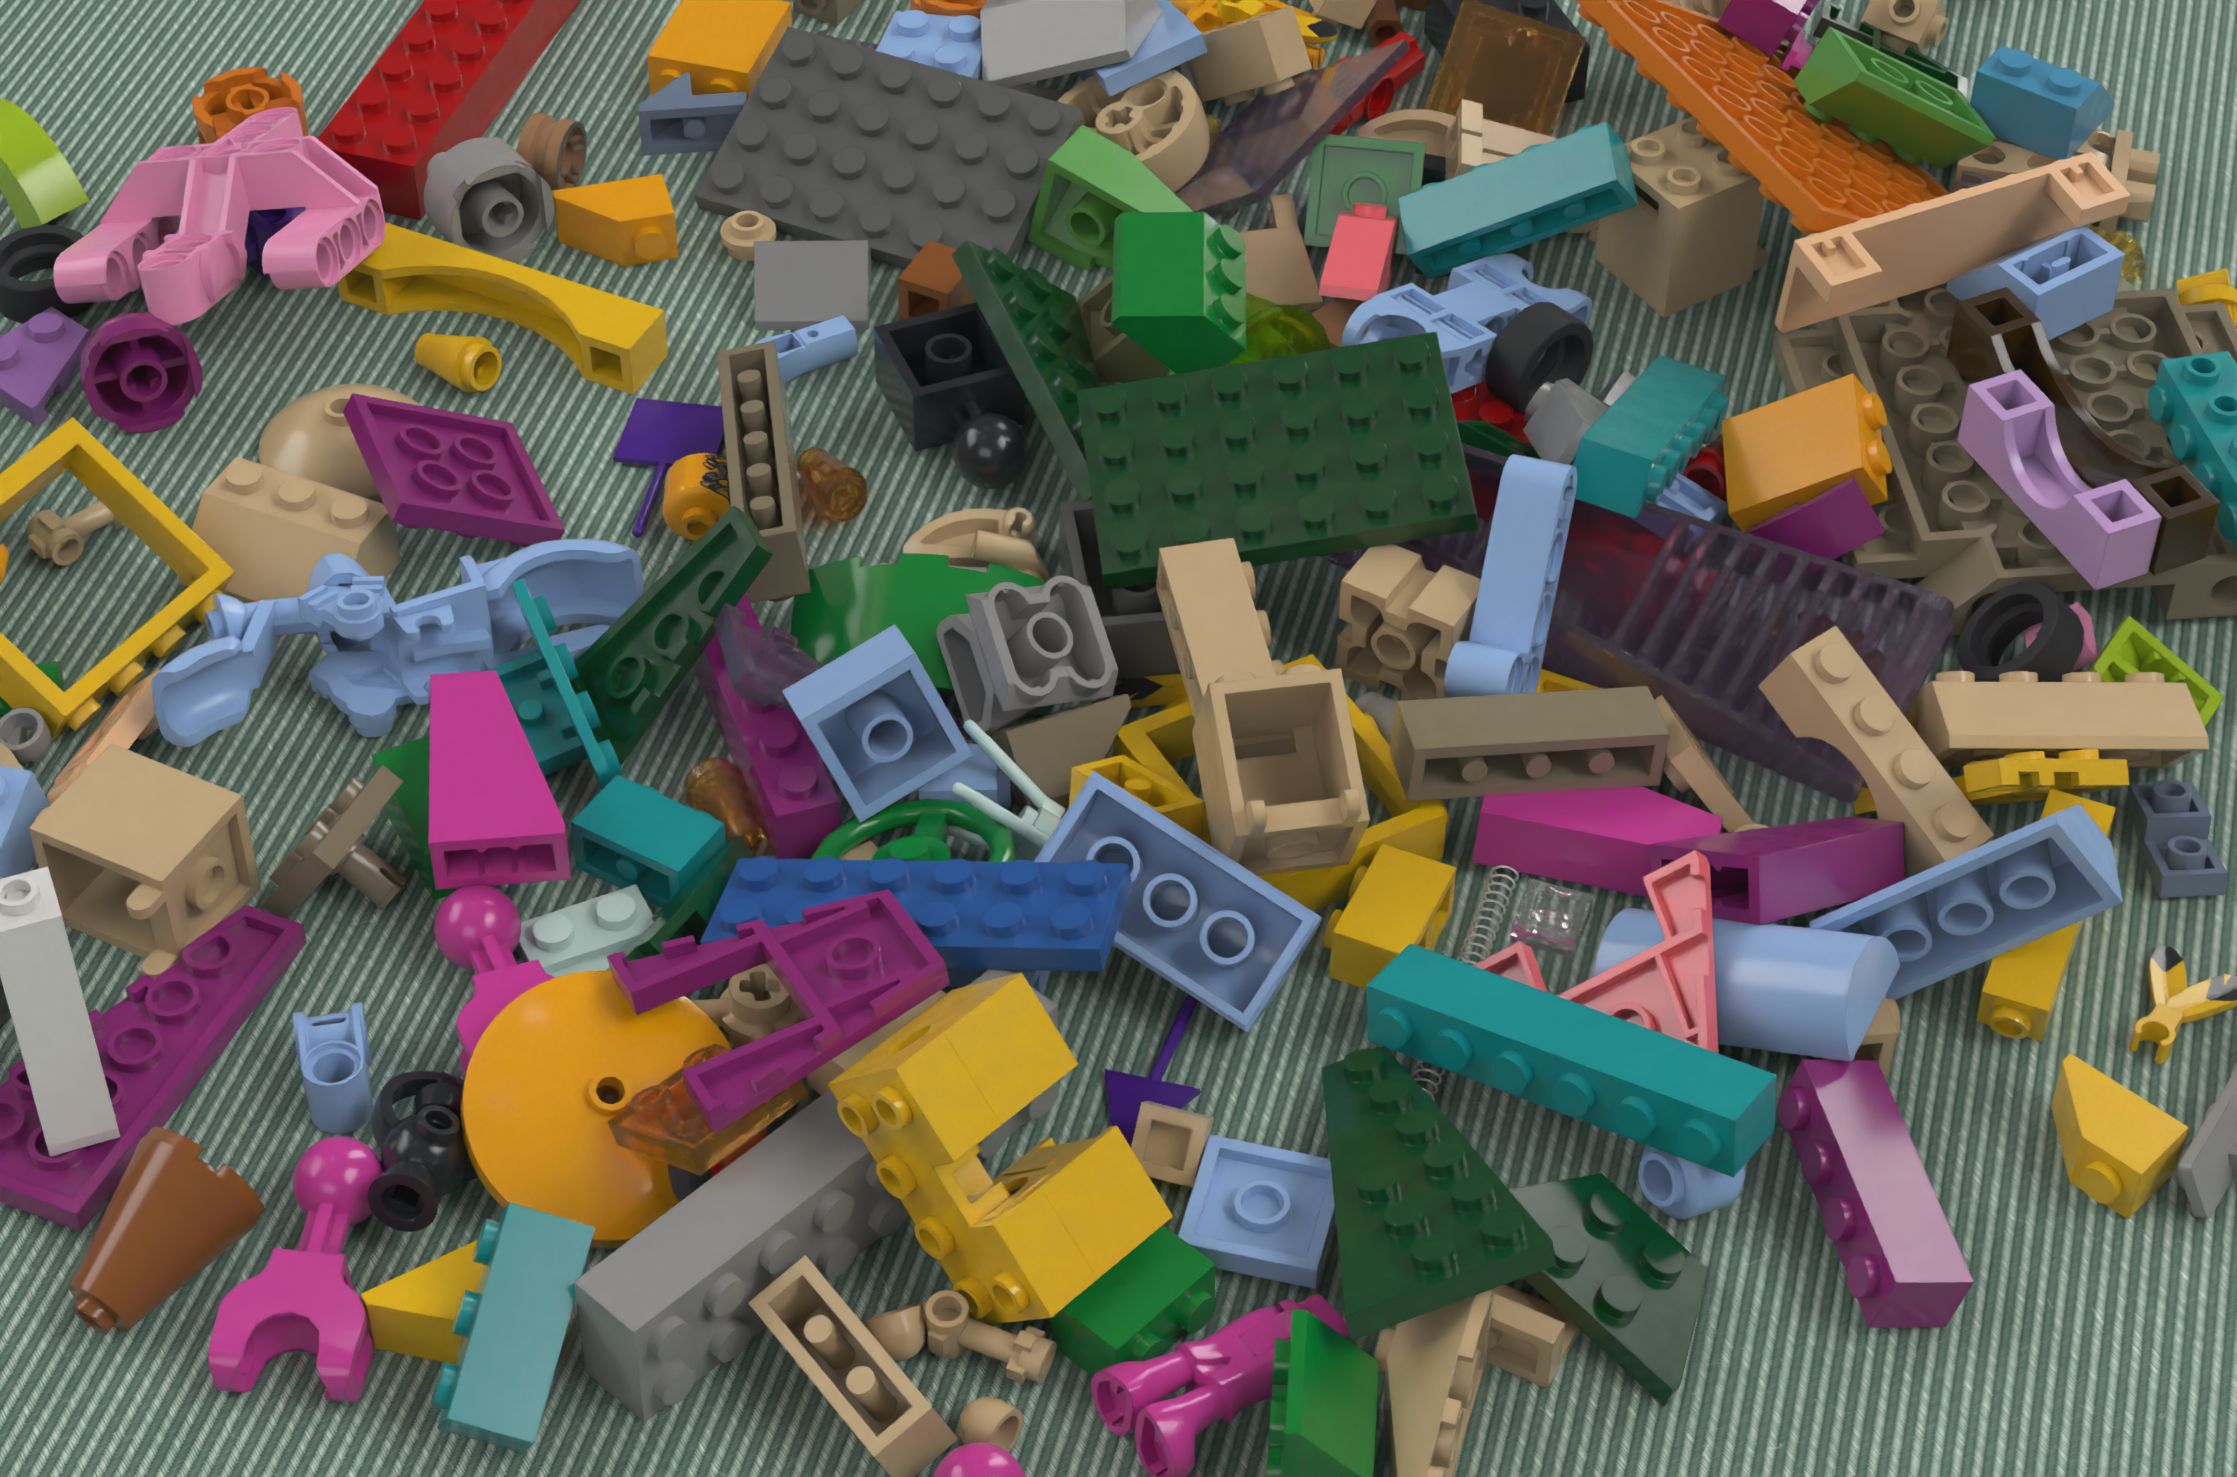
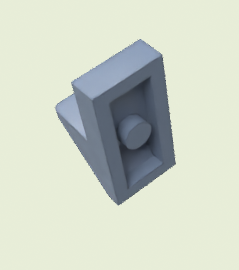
[638,72,747,156]

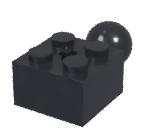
[874,302,1029,489]

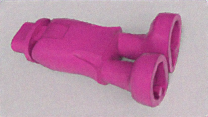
[1091,1294,1349,1477]

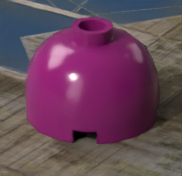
[80,312,202,433]

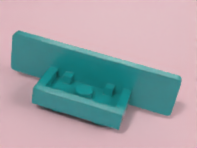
[486,579,623,790]

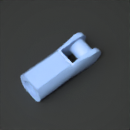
[755,315,858,384]

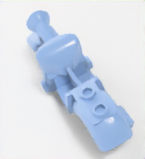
[151,539,644,747]

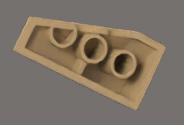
[1375,1288,1495,1477]

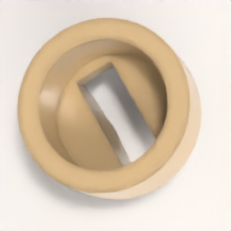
[865,1303,927,1361]
[959,1396,1023,1452]

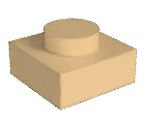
[1131,1101,1214,1188]

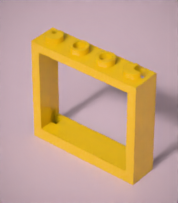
[0,417,235,741]
[1113,654,1449,911]

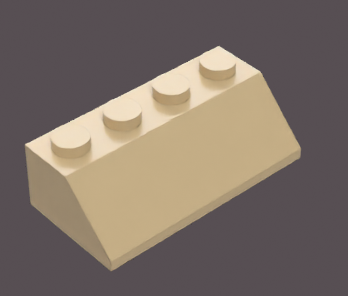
[1916,671,2209,768]

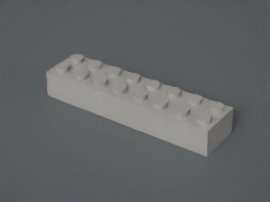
[574,969,1058,1423]

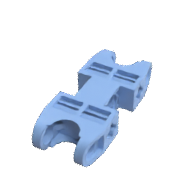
[1341,253,1592,394]

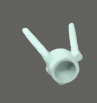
[947,720,1065,862]

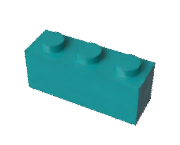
[431,1202,595,1453]

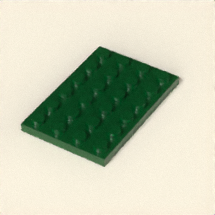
[1077,331,1478,590]

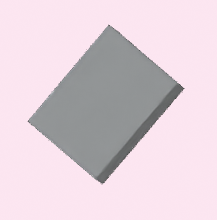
[754,240,871,330]

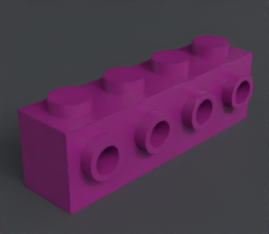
[1777,1060,1974,1328]

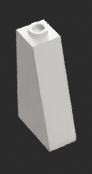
[0,867,120,1157]

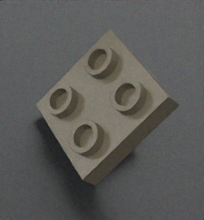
[262,765,408,919]

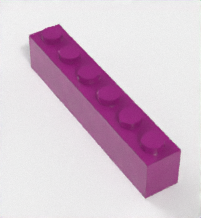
[668,565,841,859]

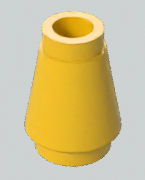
[414,333,502,393]

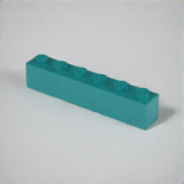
[1573,355,1730,519]
[1366,944,1777,1178]

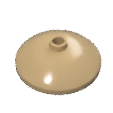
[258,383,422,503]

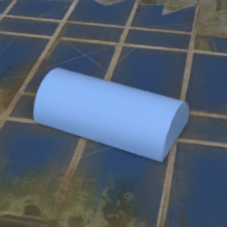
[1034,770,1322,1033]
[1594,908,1901,1062]

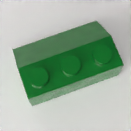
[1111,212,1246,374]

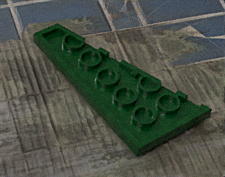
[952,239,1102,501]
[1321,1046,1557,1341]

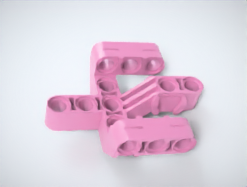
[53,107,385,325]

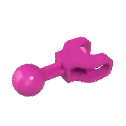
[434,885,555,1081]
[208,1136,383,1403]

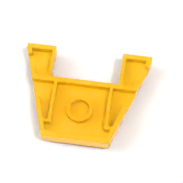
[1853,749,2129,815]

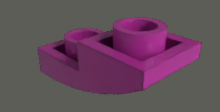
[1744,476,1885,585]

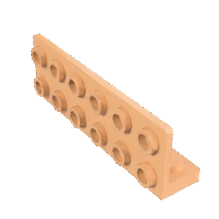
[1775,151,2131,333]

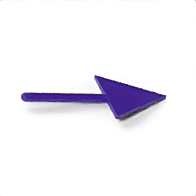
[1104,994,1201,1147]

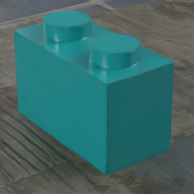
[570,774,726,908]

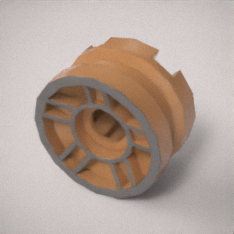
[517,113,587,191]

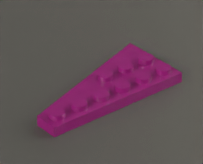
[0,905,307,1232]

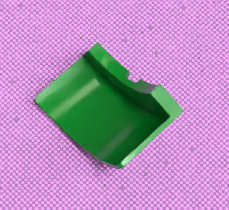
[785,553,1049,718]

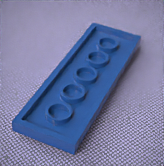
[700,856,1132,971]

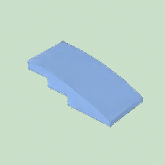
[1076,0,1208,97]

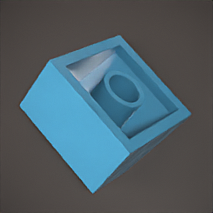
[1970,45,2114,160]

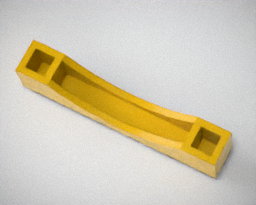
[337,222,668,395]

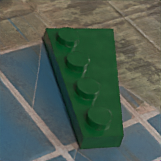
[570,505,773,766]

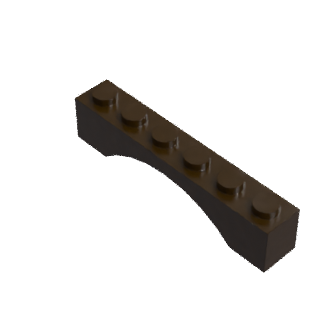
[1946,287,2220,575]

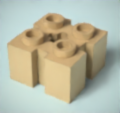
[1335,544,1481,700]

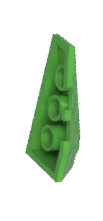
[1027,125,1247,271]

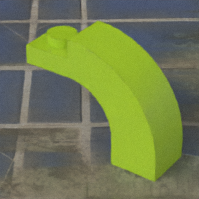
[0,98,89,229]

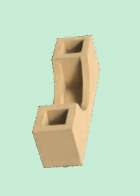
[1758,626,1995,879]

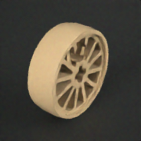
[1057,69,1210,193]

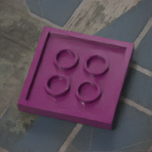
[343,393,565,547]

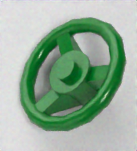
[811,798,1016,862]

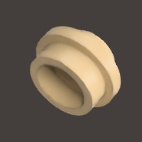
[720,210,776,261]

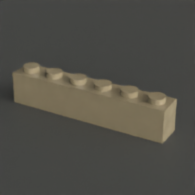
[717,341,811,604]

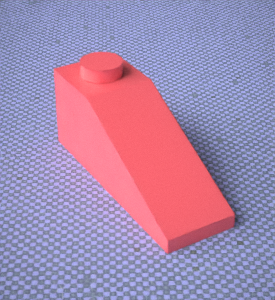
[1319,202,1399,301]

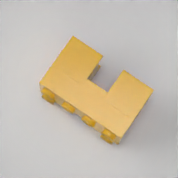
[827,972,1173,1325]

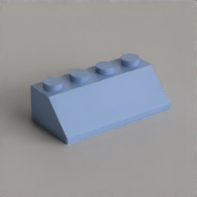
[1809,804,2123,1000]

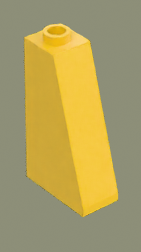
[1976,788,2116,1041]

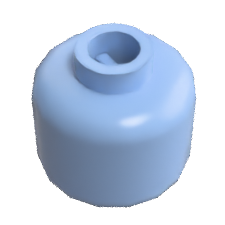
[1638,1145,1745,1220]

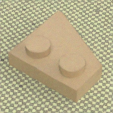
[1654,694,1756,833]

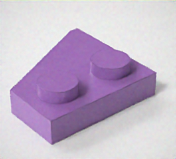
[0,307,90,426]

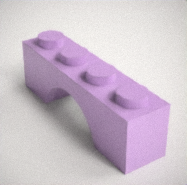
[1957,369,2162,590]

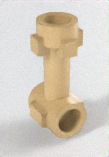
[26,498,125,566]
[922,1290,1057,1384]

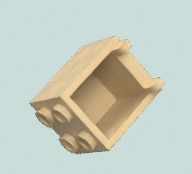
[1595,116,1768,317]
[1192,664,1370,876]
[29,743,261,979]

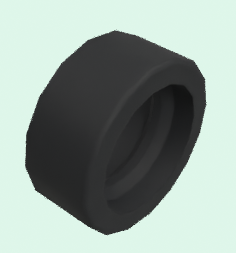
[0,225,94,324]
[1485,302,1594,415]
[1957,582,2084,682]

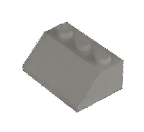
[980,0,1162,88]

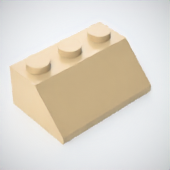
[178,456,401,603]

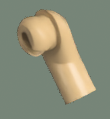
[971,529,1049,582]

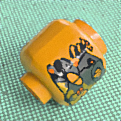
[662,452,731,541]

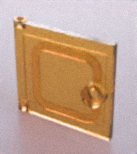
[1425,0,1587,137]

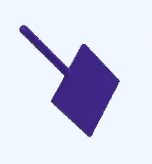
[613,398,725,538]

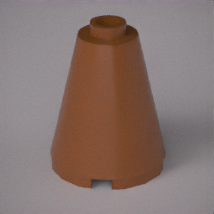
[69,1126,264,1334]

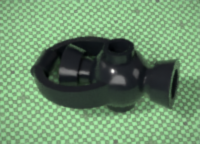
[367,1071,479,1232]

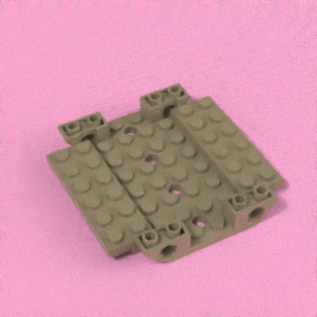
[1772,275,2237,637]

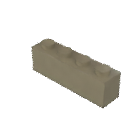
[1389,686,1670,801]

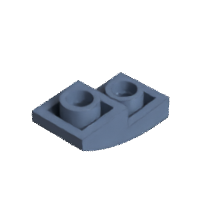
[2128,779,2228,898]

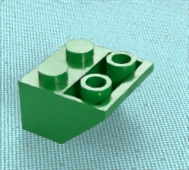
[1266,1309,1379,1477]

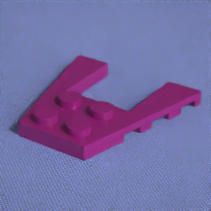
[607,889,950,1133]

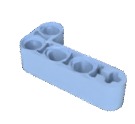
[1444,454,1577,698]

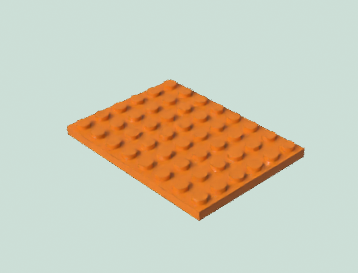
[1576,0,1951,235]

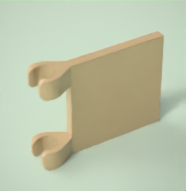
[1187,194,1323,318]

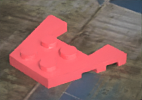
[1472,850,1719,1054]

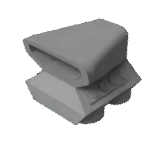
[936,575,1118,735]

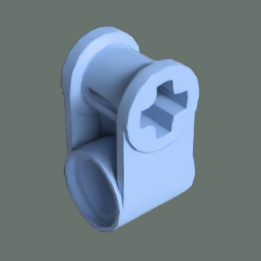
[293,1002,373,1133]

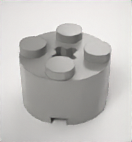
[424,137,555,263]

